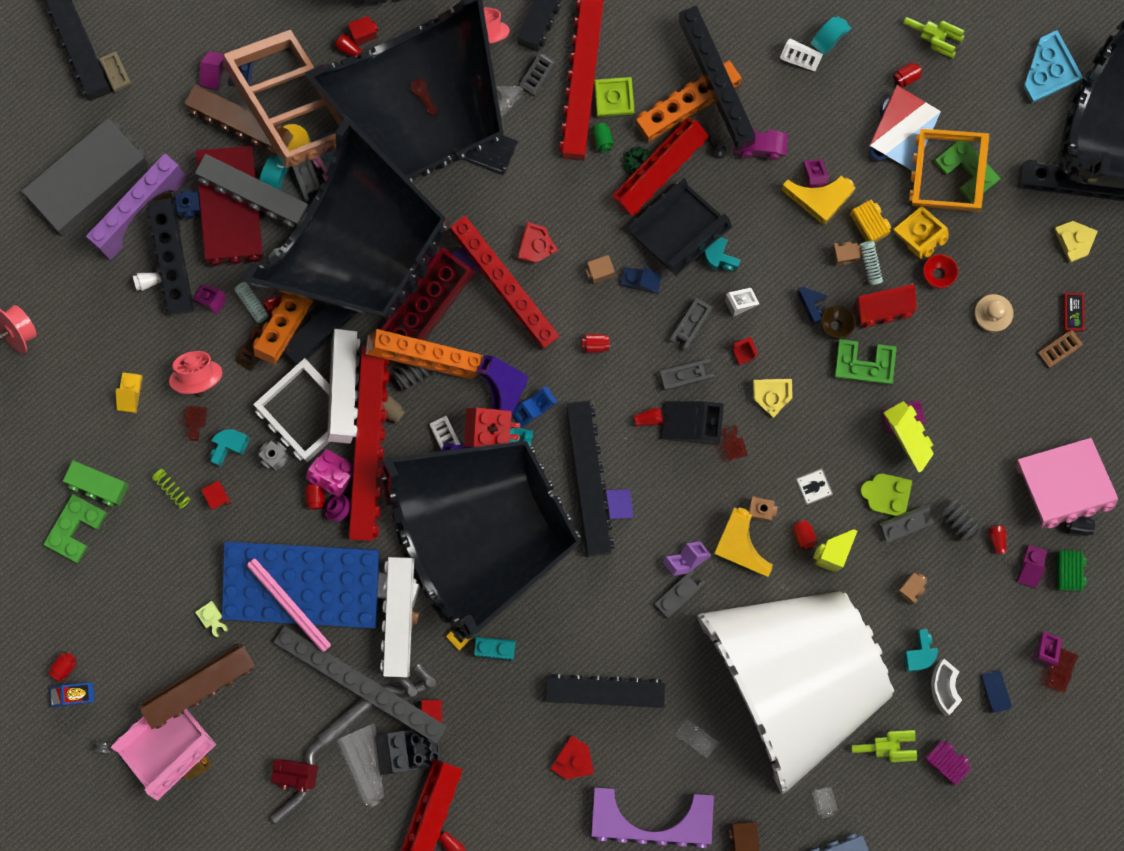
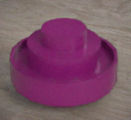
[325,494,351,523]

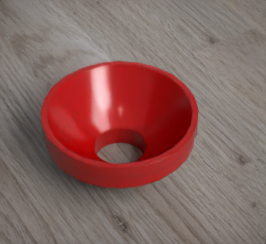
[923,254,958,289]

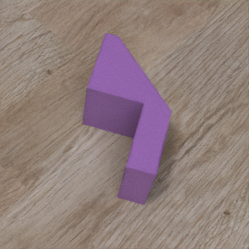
[663,542,711,576]

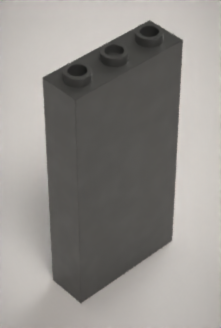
[22,118,148,236]

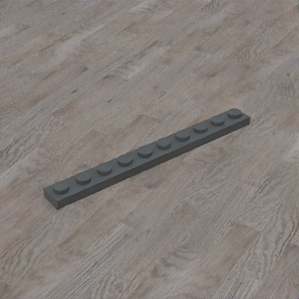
[274,626,448,745]

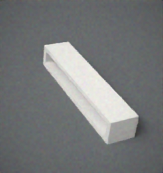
[327,329,360,443]
[381,557,414,677]

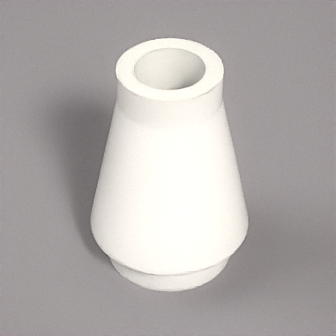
[133,272,162,291]

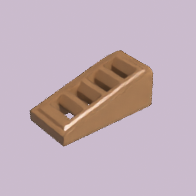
[1038,330,1083,368]

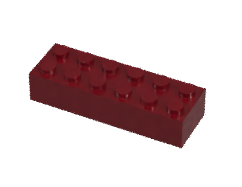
[381,247,476,341]

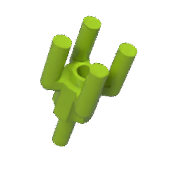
[903,17,965,59]
[852,730,917,762]

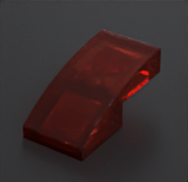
[1045,648,1079,693]

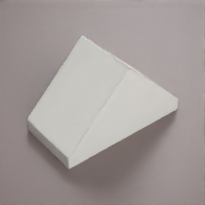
[725,288,759,317]

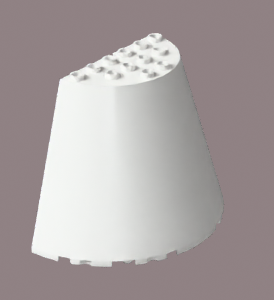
[696,591,894,794]

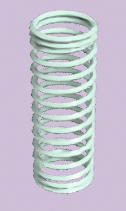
[860,241,883,285]
[234,282,269,323]

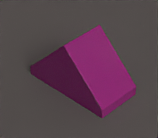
[200,51,224,90]
[1032,631,1062,667]

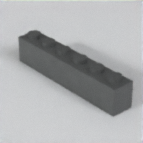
[195,154,308,228]

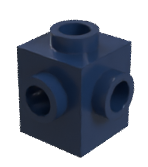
[174,190,201,219]

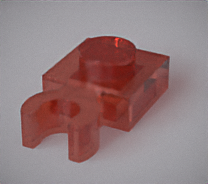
[723,425,748,461]

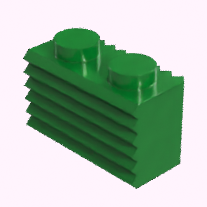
[1055,550,1087,592]

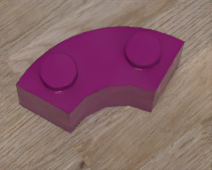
[734,129,788,160]

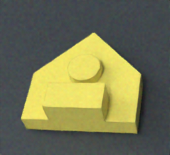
[1054,221,1098,263]
[753,379,792,418]

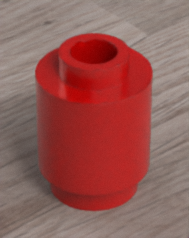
[893,62,922,87]
[582,334,609,353]
[305,482,325,510]
[792,520,818,550]
[48,652,77,682]

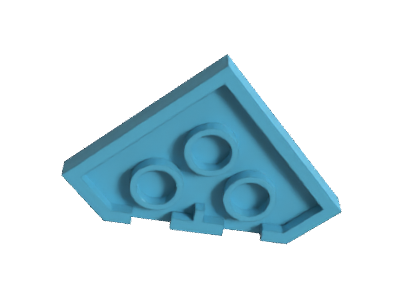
[1023,30,1083,103]

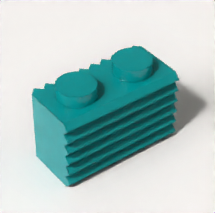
[474,637,516,661]

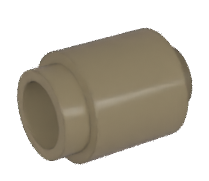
[385,396,406,424]

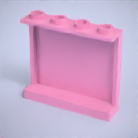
[1016,438,1118,528]
[111,708,216,801]

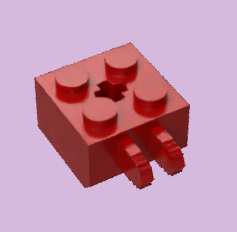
[464,408,520,448]

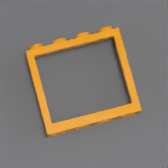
[909,129,989,212]

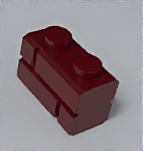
[271,759,318,792]

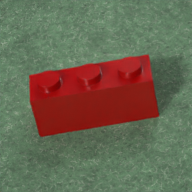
[853,284,917,328]

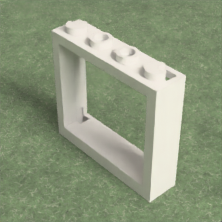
[253,358,355,462]

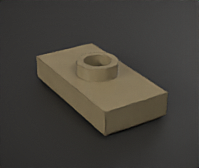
[99,51,132,93]

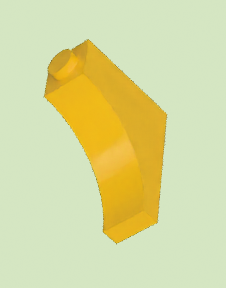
[781,176,856,226]
[714,507,773,577]

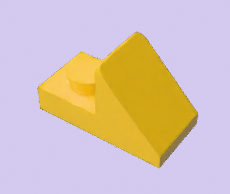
[116,372,143,413]

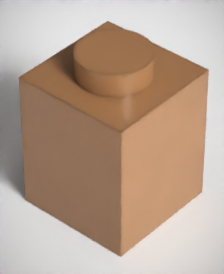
[585,255,615,284]

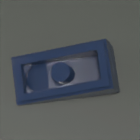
[981,670,1012,713]

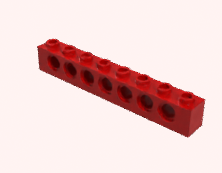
[448,216,559,350]

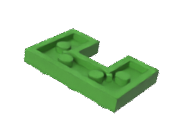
[934,141,1001,203]
[834,339,897,385]
[43,494,107,563]

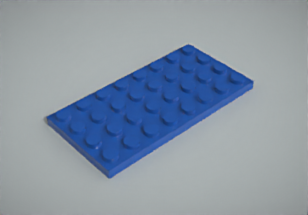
[222,541,380,628]

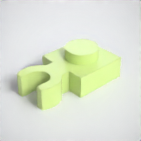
[196,601,228,638]

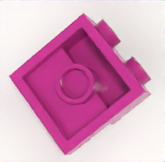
[306,449,354,497]

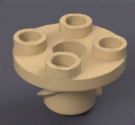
[974,294,1013,333]

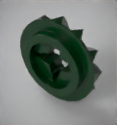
[623,146,652,174]

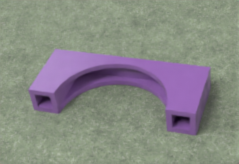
[86,153,188,260]
[592,788,714,848]

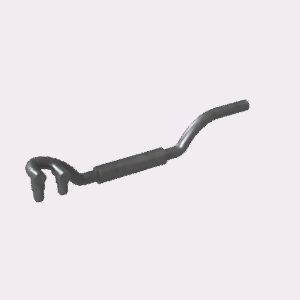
[270,664,436,824]

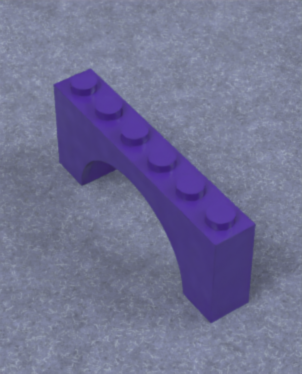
[441,355,529,451]

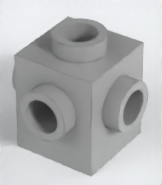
[258,440,289,470]

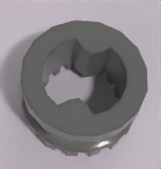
[93,742,112,753]

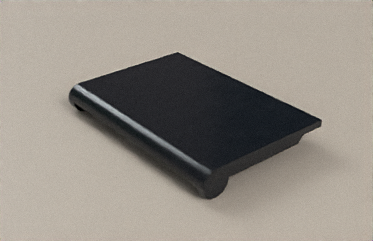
[452,135,518,174]

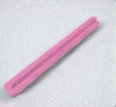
[247,559,331,652]

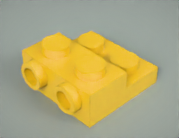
[894,206,949,259]

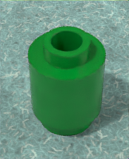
[591,123,614,152]

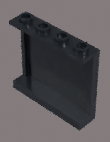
[628,178,732,276]

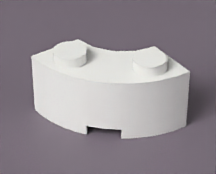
[931,659,962,716]

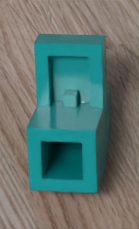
[810,16,852,55]
[260,154,292,190]
[704,237,741,272]
[210,429,251,467]
[903,629,938,672]

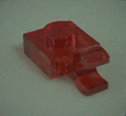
[185,406,208,441]

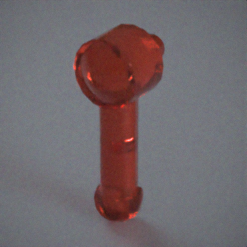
[411,78,437,115]

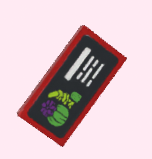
[1063,293,1085,332]

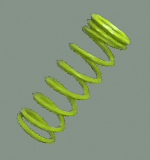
[152,469,191,509]

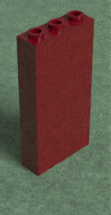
[195,146,264,266]

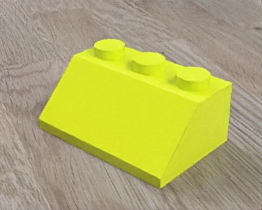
[883,401,934,472]
[813,529,857,573]

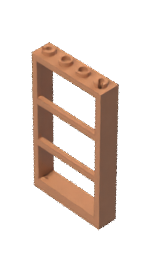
[223,30,344,168]

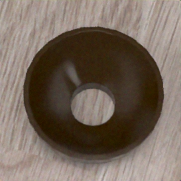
[821,305,856,340]

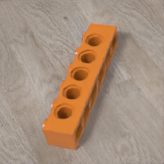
[636,60,742,143]
[253,293,314,365]
[366,329,483,380]

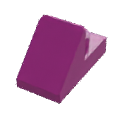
[804,159,829,188]
[192,284,227,314]
[1017,545,1047,588]

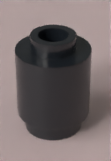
[1064,516,1095,536]

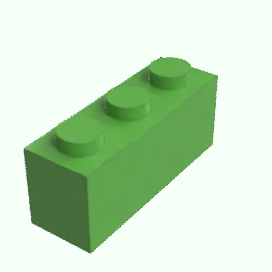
[63,460,129,507]

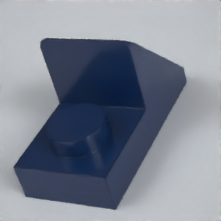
[621,266,662,294]
[797,286,827,326]

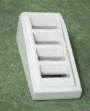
[780,39,823,71]
[429,416,461,450]

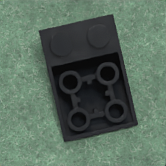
[662,401,724,445]
[375,730,441,775]

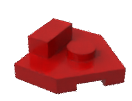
[517,222,558,264]
[551,736,594,780]

